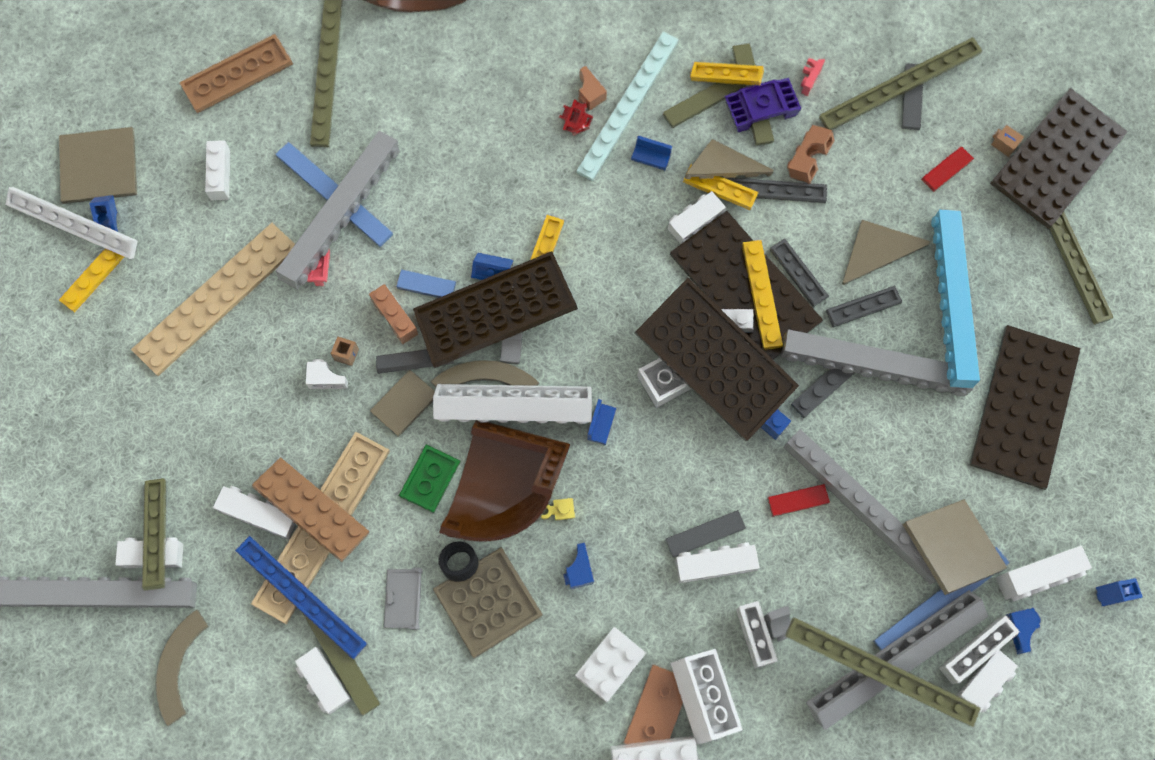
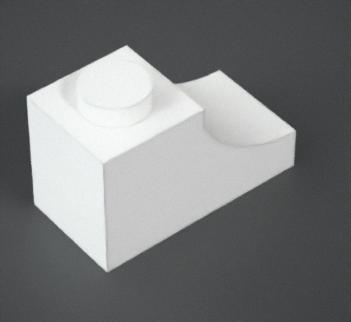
[306,359,348,389]

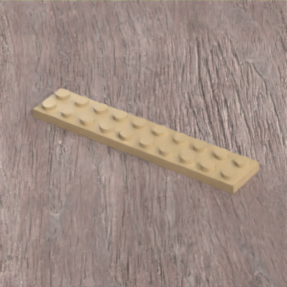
[131,223,295,376]
[251,432,390,624]

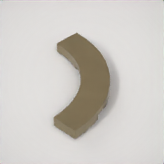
[431,360,539,387]
[156,609,209,726]

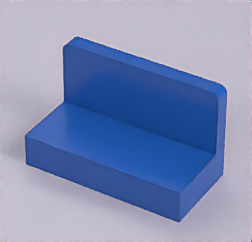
[631,136,672,171]
[471,253,514,280]
[587,399,616,445]

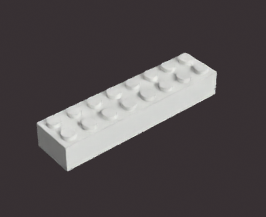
[433,384,592,424]

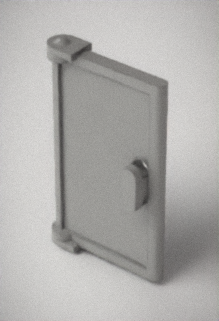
[384,568,423,630]

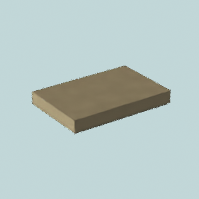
[370,370,435,437]

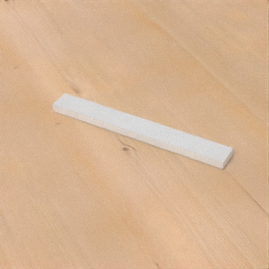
[5,187,138,259]

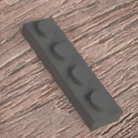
[791,368,855,418]

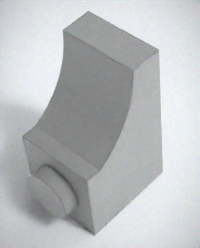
[500,332,524,364]
[764,606,791,642]

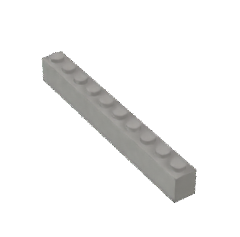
[276,131,399,290]
[781,330,974,396]
[783,429,936,584]
[0,576,197,608]
[806,590,988,730]

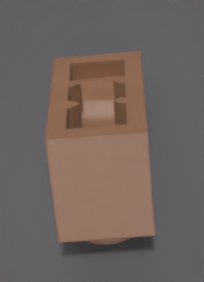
[578,66,607,111]

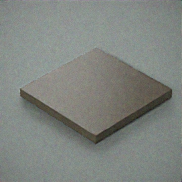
[59,127,137,204]
[902,499,1007,595]
[433,547,543,659]

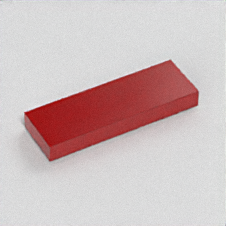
[921,146,974,192]
[767,484,830,517]

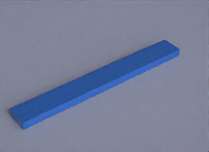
[235,536,368,659]

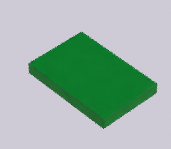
[399,444,461,513]

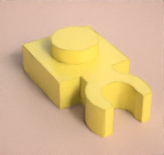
[541,498,575,521]

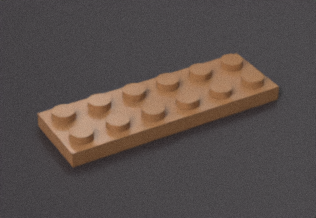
[179,34,293,113]
[252,457,369,562]

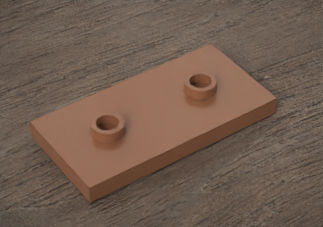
[624,664,683,744]

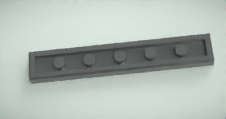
[725,178,827,203]

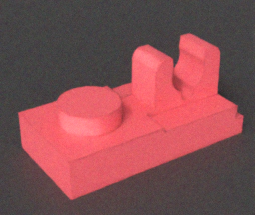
[801,58,825,96]
[307,249,330,286]

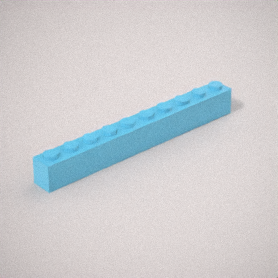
[931,209,980,388]

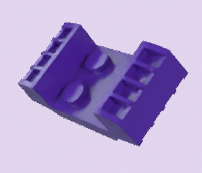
[725,78,802,133]

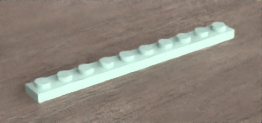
[577,32,678,181]

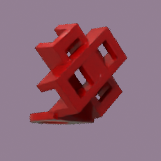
[559,99,593,136]

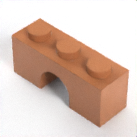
[787,125,834,184]
[369,284,418,345]

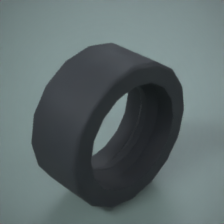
[438,541,478,582]

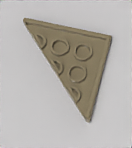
[685,139,774,179]
[842,220,930,285]

